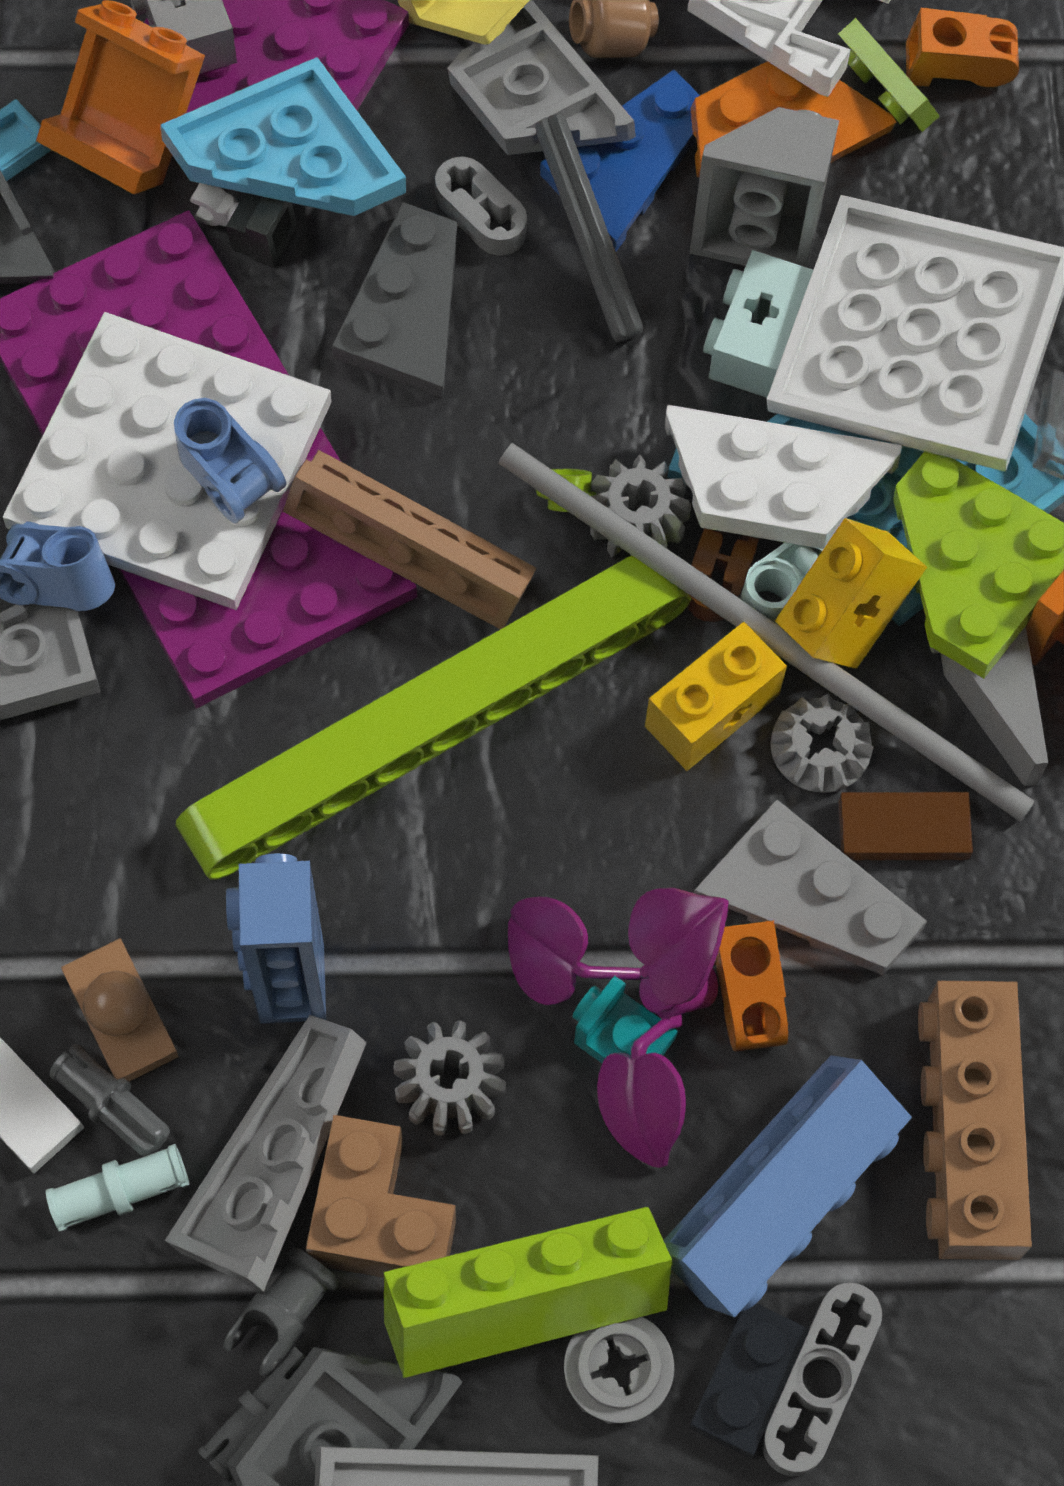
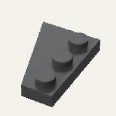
[332,202,457,399]

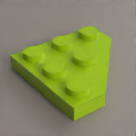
[893,451,1064,679]

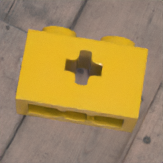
[775,518,927,669]
[645,622,787,771]

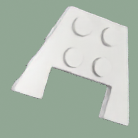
[687,0,891,97]

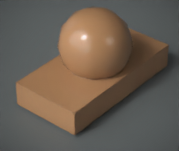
[61,938,179,1081]

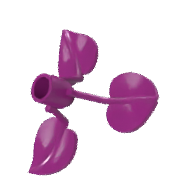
[508,888,729,1168]

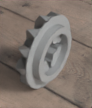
[771,693,873,793]
[564,1317,674,1424]

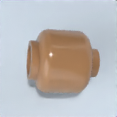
[569,0,659,58]

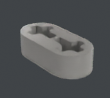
[435,156,527,256]

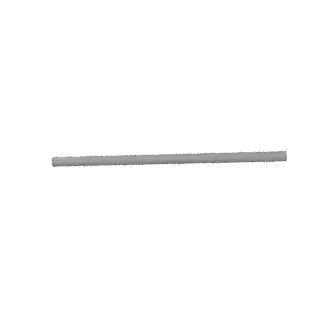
[498,443,1035,821]

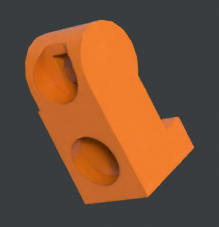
[906,8,1019,87]
[714,920,788,1052]

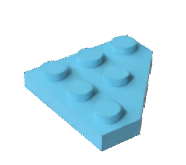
[160,57,406,216]

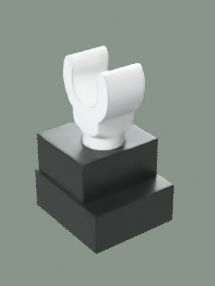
[190,183,297,268]

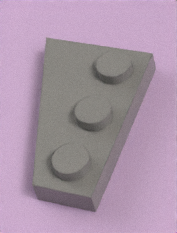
[694,800,927,975]

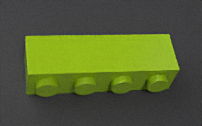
[384,1207,672,1378]

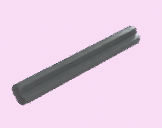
[535,114,643,342]

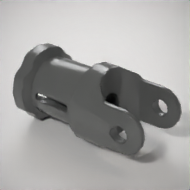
[223,1246,341,1377]

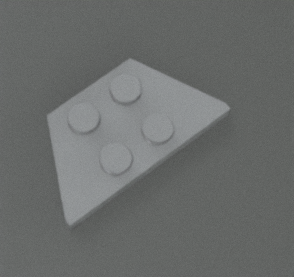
[447,0,636,155]

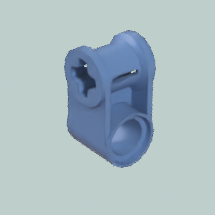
[174,398,287,524]
[0,521,115,611]

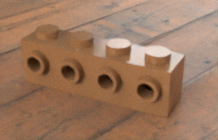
[918,981,1032,1260]

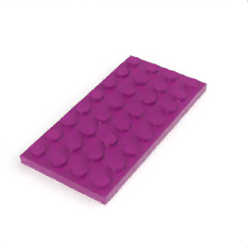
[0,210,417,709]

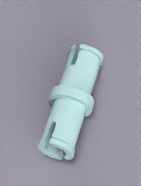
[45,1144,189,1232]

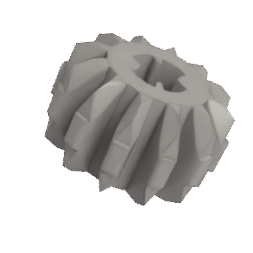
[590,454,691,558]
[393,1020,506,1136]

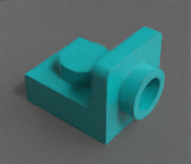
[572,976,678,1063]

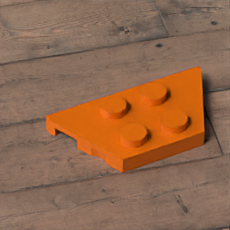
[690,61,897,177]

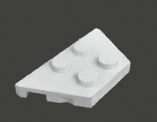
[665,405,902,549]

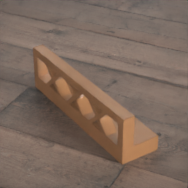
[282,450,537,629]

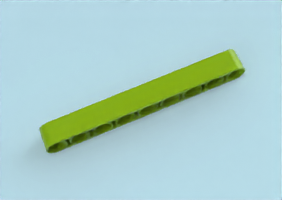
[175,555,691,880]

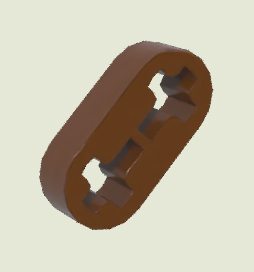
[687,528,759,622]

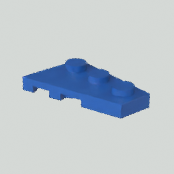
[540,70,700,252]

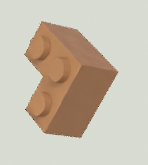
[306,1115,456,1278]

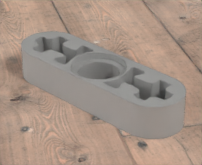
[762,1283,882,1476]

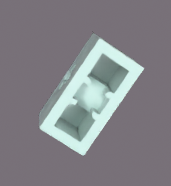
[703,250,813,398]

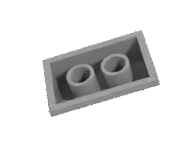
[690,107,839,268]

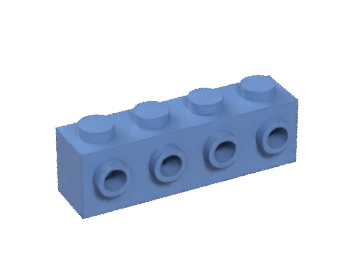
[226,853,326,1023]
[663,1055,912,1317]

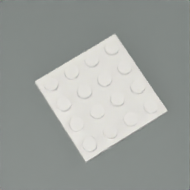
[767,195,1064,472]
[3,312,332,610]

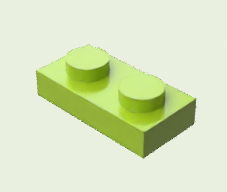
[838,18,940,132]

